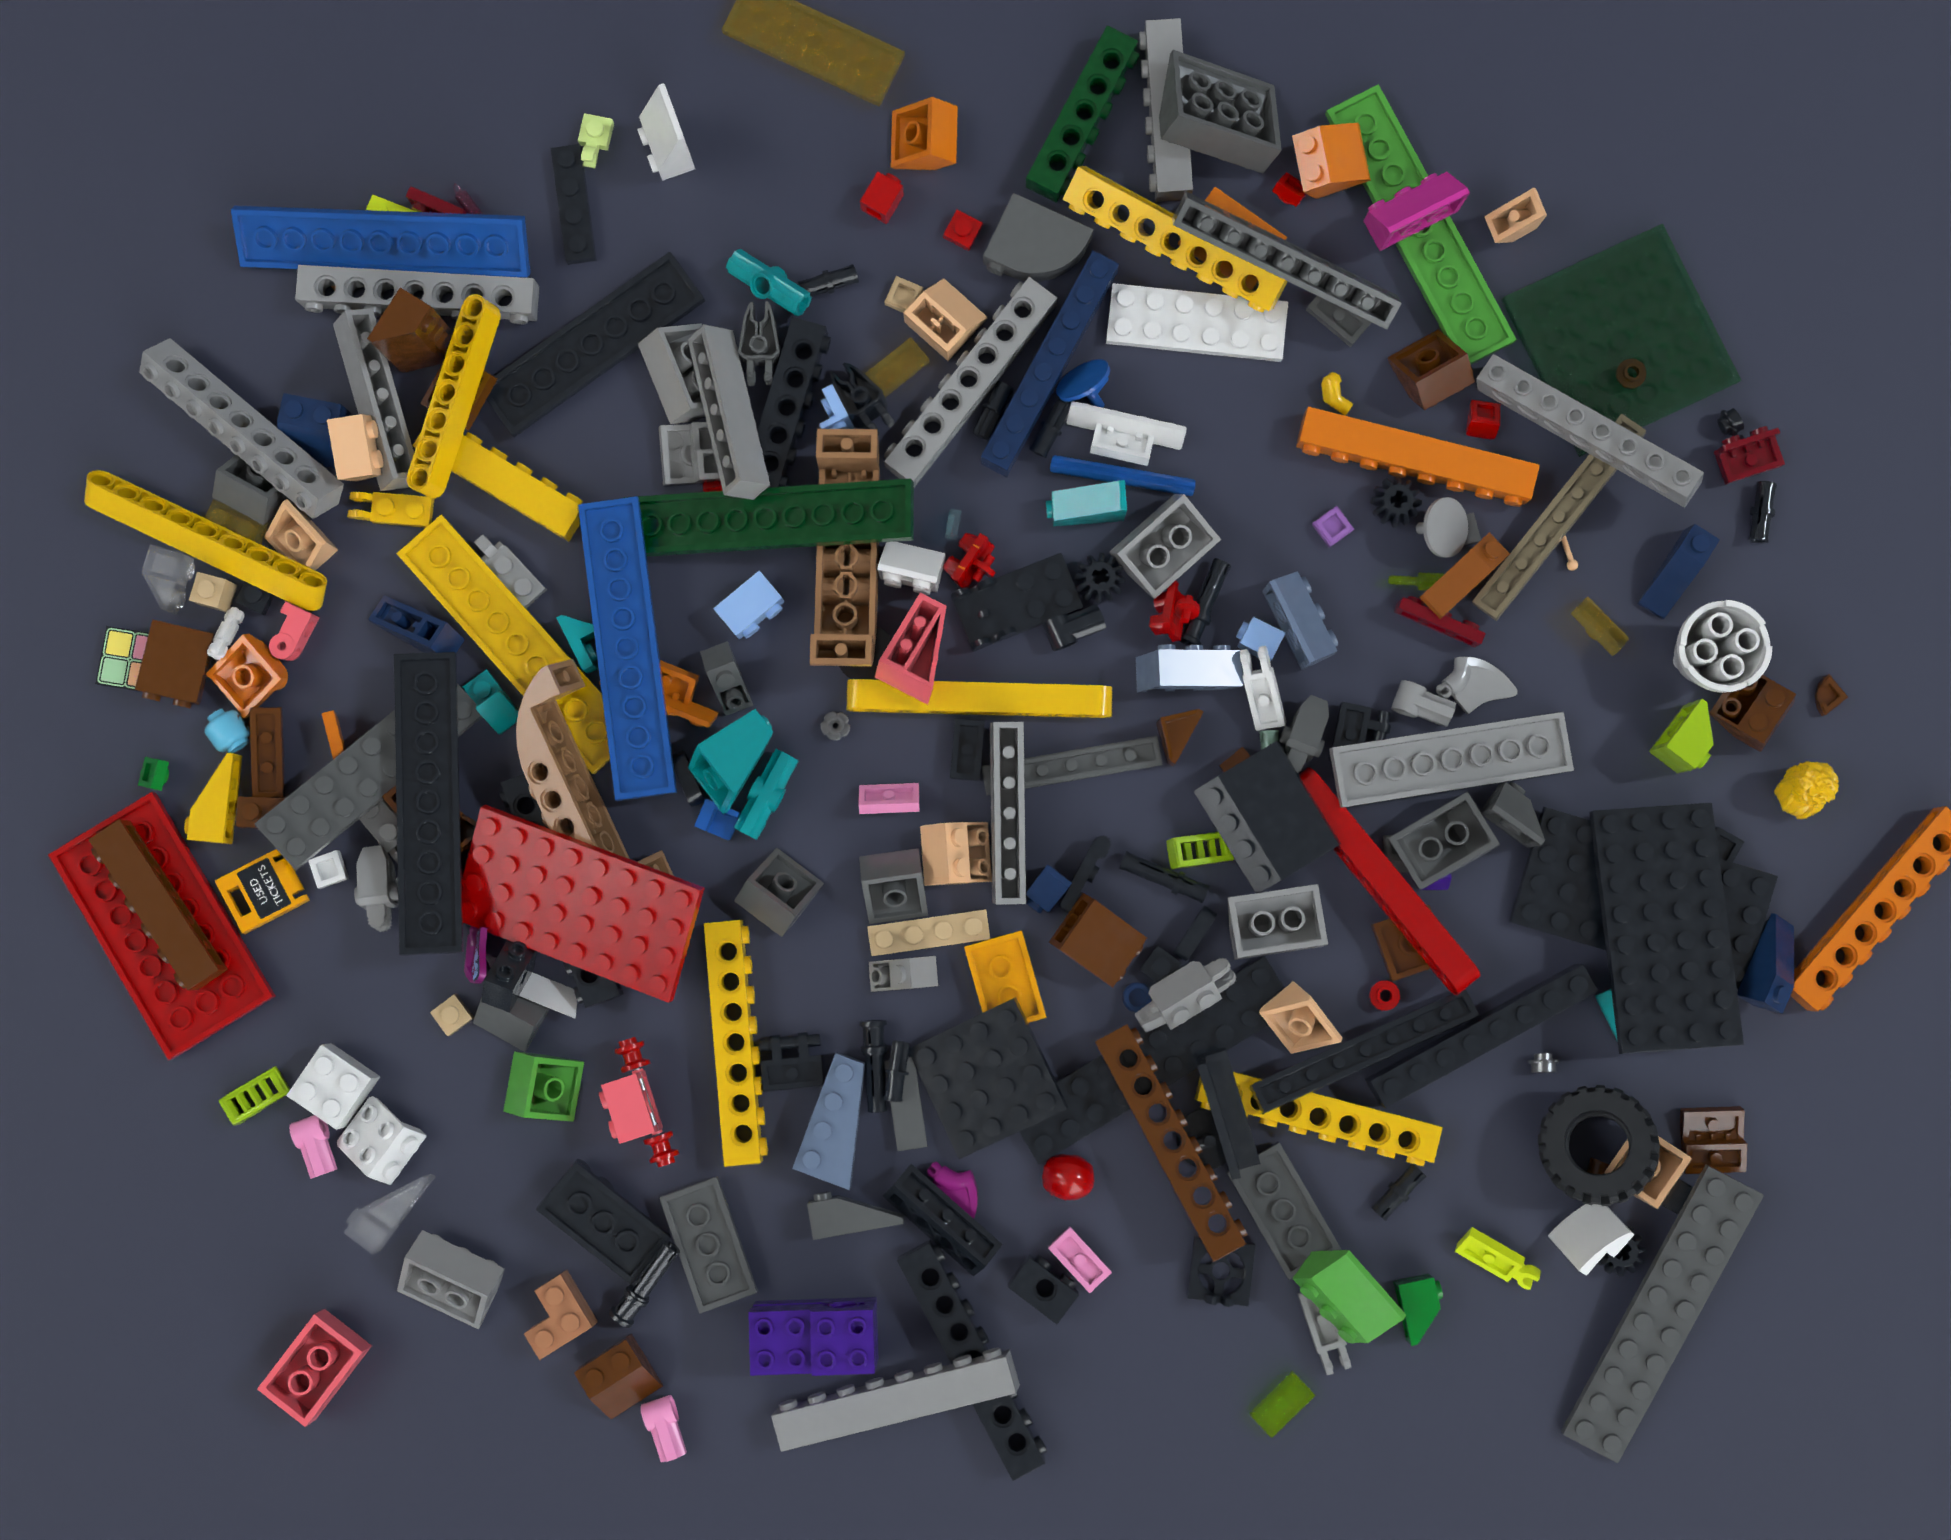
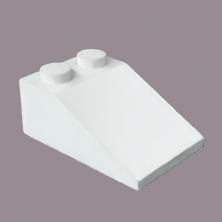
[637,83,695,181]

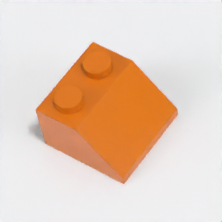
[891,97,958,170]
[1292,123,1371,199]

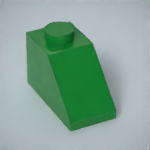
[1393,1274,1443,1346]

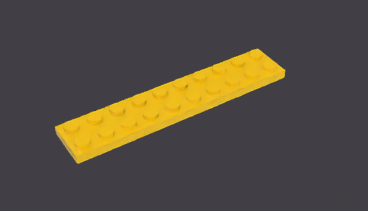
[396,515,610,774]

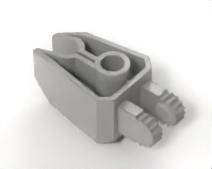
[354,845,398,932]

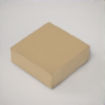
[884,276,923,313]

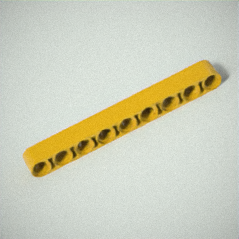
[84,470,327,611]
[846,679,1112,718]

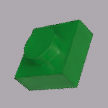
[138,757,169,791]

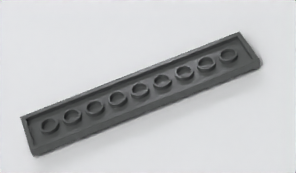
[1561,1164,1764,1463]

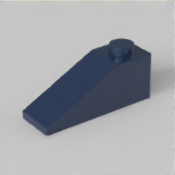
[1637,524,1720,619]
[368,595,465,653]
[1737,913,1794,1014]

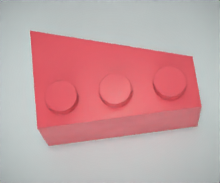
[875,592,947,705]

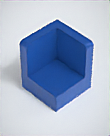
[694,799,741,840]

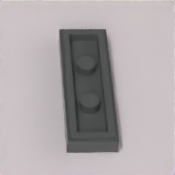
[884,1057,928,1151]

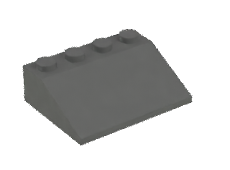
[1159,50,1282,173]

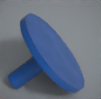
[1056,359,1110,408]

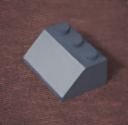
[1262,571,1338,670]

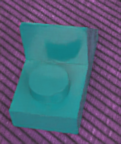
[556,615,598,674]
[463,669,519,735]

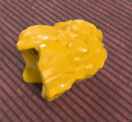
[1774,761,1839,819]

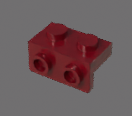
[1714,426,1785,485]

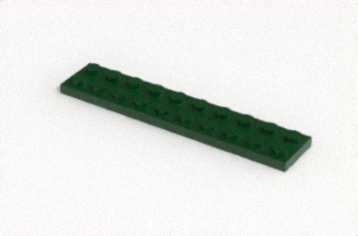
[623,478,914,556]

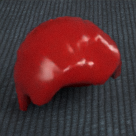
[1042,1154,1095,1200]

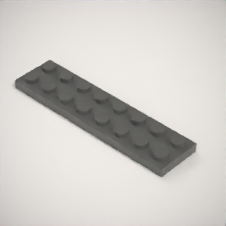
[254,683,482,871]

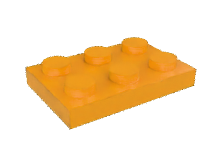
[964,930,1047,1023]

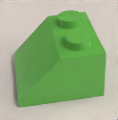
[503,1051,584,1122]

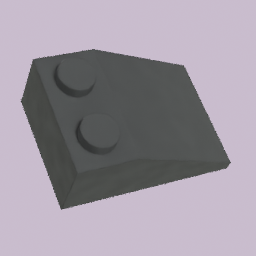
[1389,791,1500,890]

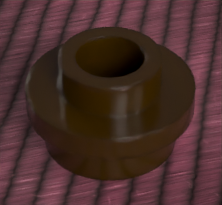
[1616,359,1647,389]

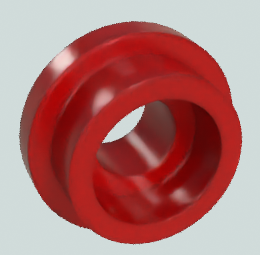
[1369,980,1400,1011]

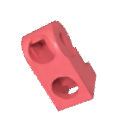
[269,601,320,661]

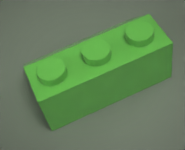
[1292,1250,1406,1343]

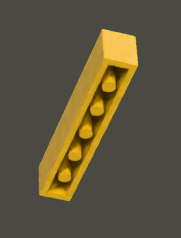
[412,432,583,542]

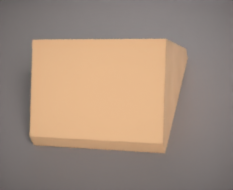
[264,499,338,571]
[1259,981,1342,1054]
[1604,1136,1692,1209]

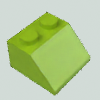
[1649,699,1714,773]

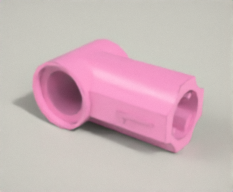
[289,1115,338,1179]
[641,1395,687,1462]

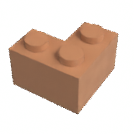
[524,1270,598,1360]

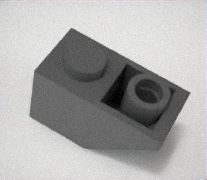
[700,641,753,716]

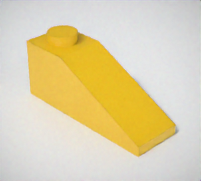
[184,753,243,844]

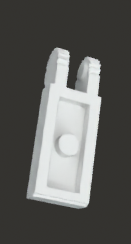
[1240,646,1286,731]

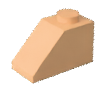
[1484,188,1547,243]

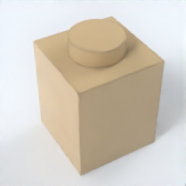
[189,572,237,612]

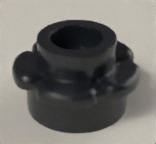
[1717,408,1744,436]

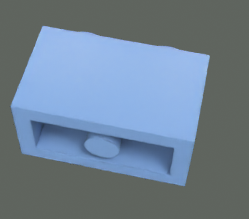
[713,571,784,640]

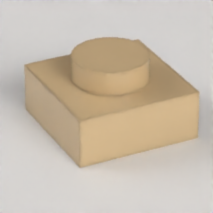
[430,994,474,1036]

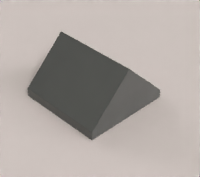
[473,996,550,1052]

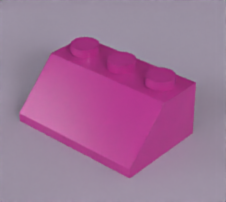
[1363,172,1470,251]

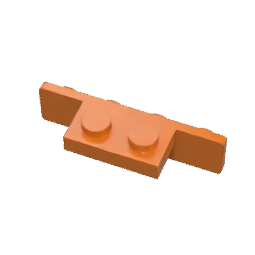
[599,660,718,727]

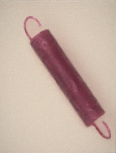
[453,183,483,214]

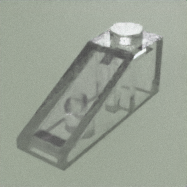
[344,1173,435,1255]

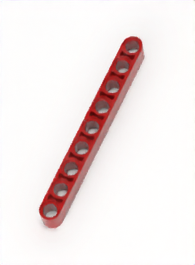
[1299,767,1481,995]

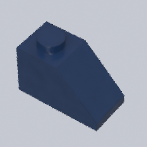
[1026,865,1072,914]

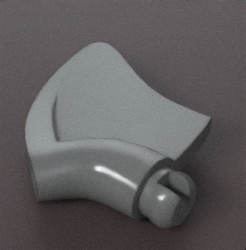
[1436,657,1517,715]

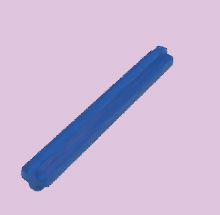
[1050,455,1196,496]

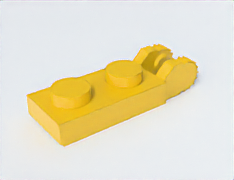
[347,492,434,528]

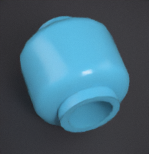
[204,709,250,753]

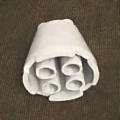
[1673,600,1773,693]

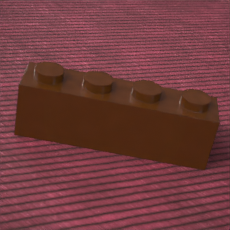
[367,288,453,373]

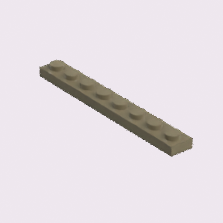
[1472,414,1646,621]

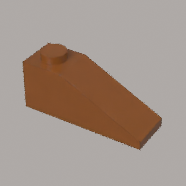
[1420,532,1510,619]

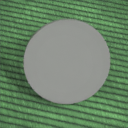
[1416,497,1468,558]

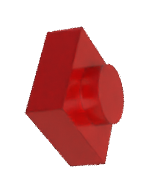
[1272,172,1307,207]
[943,209,983,251]

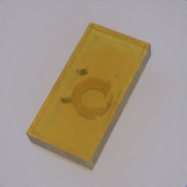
[1571,596,1629,656]

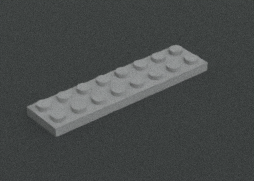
[1329,712,1574,808]

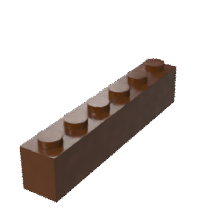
[89,819,228,991]

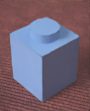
[1236,617,1285,661]

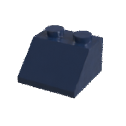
[277,393,351,469]

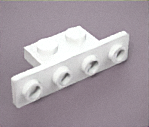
[1067,401,1187,466]

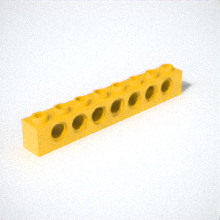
[1062,166,1288,313]
[704,920,768,1167]
[1194,1072,1443,1166]

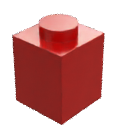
[860,171,904,225]

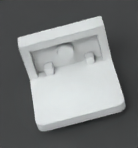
[337,1096,427,1185]

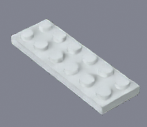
[1106,283,1288,362]

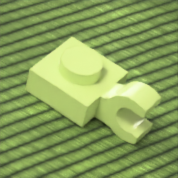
[578,113,614,168]

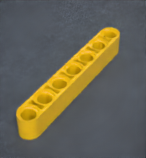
[406,294,501,499]

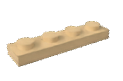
[867,909,990,956]

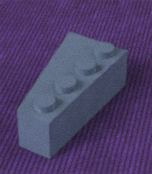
[792,1052,866,1190]

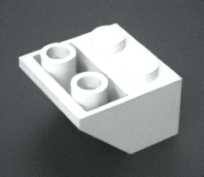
[877,542,946,595]

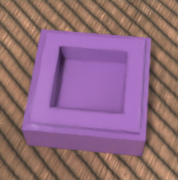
[1312,506,1354,548]

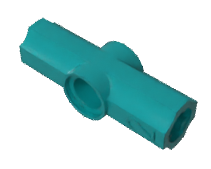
[726,249,812,317]
[734,749,799,840]

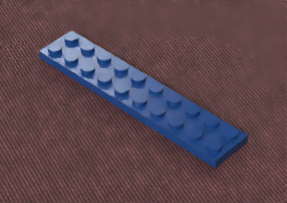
[231,206,530,277]
[578,496,677,801]

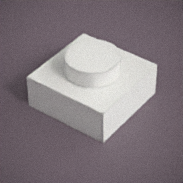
[309,850,349,889]

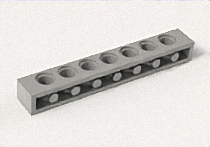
[295,265,539,325]
[884,277,1057,488]
[139,338,344,519]
[1476,354,1704,508]

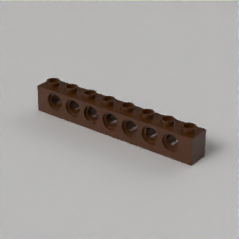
[1095,1024,1248,1262]

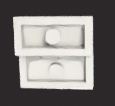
[1548,1204,1634,1276]

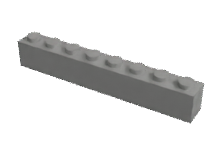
[771,1347,1020,1452]

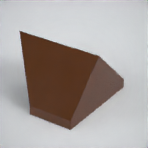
[1156,709,1204,766]

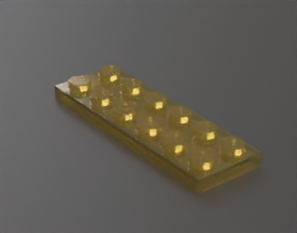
[722,0,905,107]

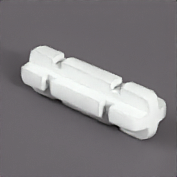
[207,607,245,660]

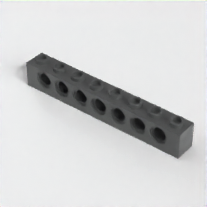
[1172,191,1402,329]

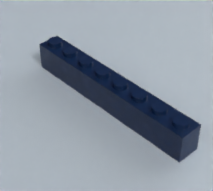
[981,250,1119,478]

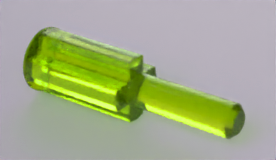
[1388,572,1444,590]

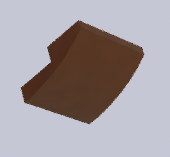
[1680,1106,1748,1174]

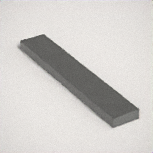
[981,736,1163,796]

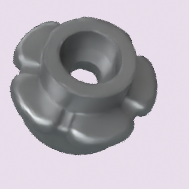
[821,711,850,741]
[1528,1053,1559,1073]

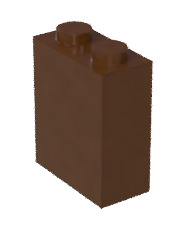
[135,619,215,709]
[1048,893,1147,987]

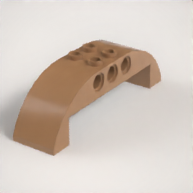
[810,429,880,666]
[516,659,674,876]

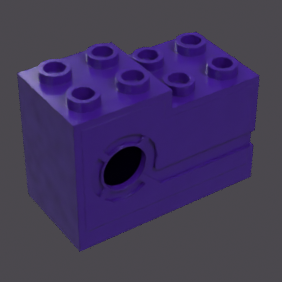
[748,1297,879,1376]

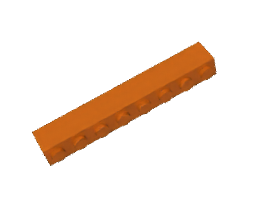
[1296,406,1540,507]

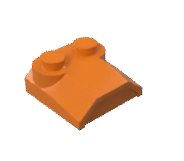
[206,634,288,719]

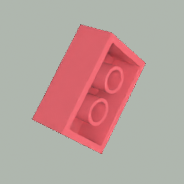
[257,1309,372,1427]

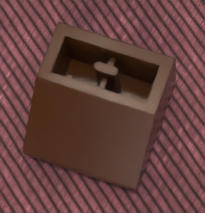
[1709,675,1797,752]

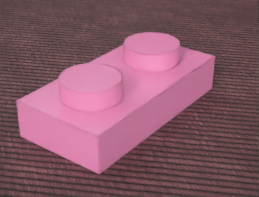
[859,783,919,814]
[1048,1226,1112,1293]

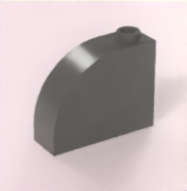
[983,193,1094,282]

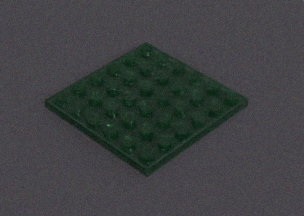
[1502,223,1742,457]

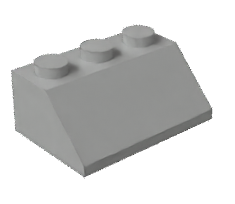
[638,323,705,425]
[1109,494,1221,599]
[1227,884,1328,960]
[397,1230,505,1329]

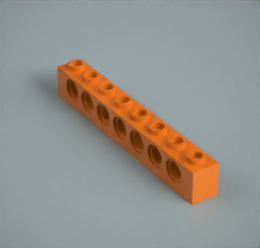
[1791,806,1951,1012]

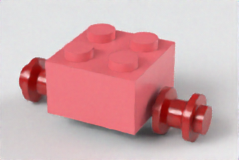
[599,1037,680,1168]

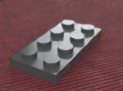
[1226,1142,1341,1280]
[659,1176,758,1314]

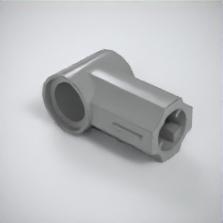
[1391,680,1456,727]

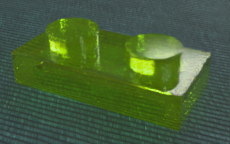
[1249,1371,1316,1438]

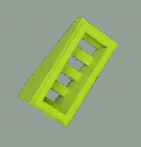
[1166,832,1234,870]
[218,1066,290,1126]

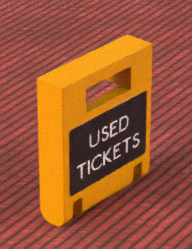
[215,849,310,934]

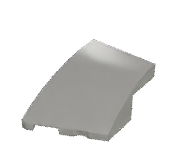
[658,422,720,486]

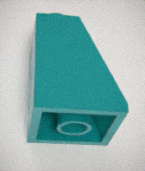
[688,709,773,815]

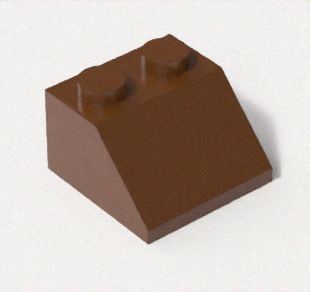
[1387,329,1475,410]
[574,1333,663,1419]

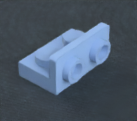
[819,384,854,429]

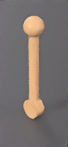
[1561,535,1578,571]

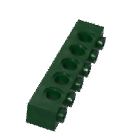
[1026,25,1140,203]

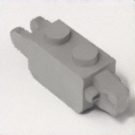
[1135,958,1236,1032]

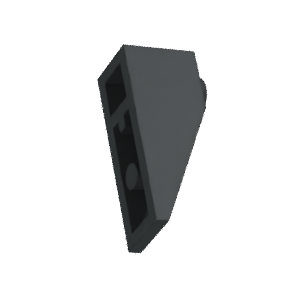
[807,1191,905,1240]

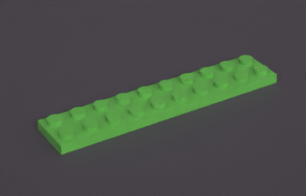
[1325,84,1517,365]

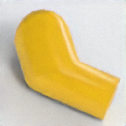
[1321,372,1353,416]

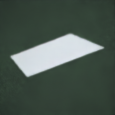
[486,954,577,1019]

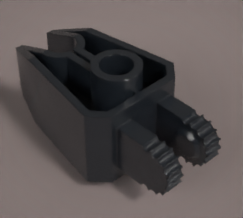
[830,363,895,435]

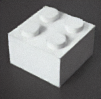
[286,1043,380,1130]

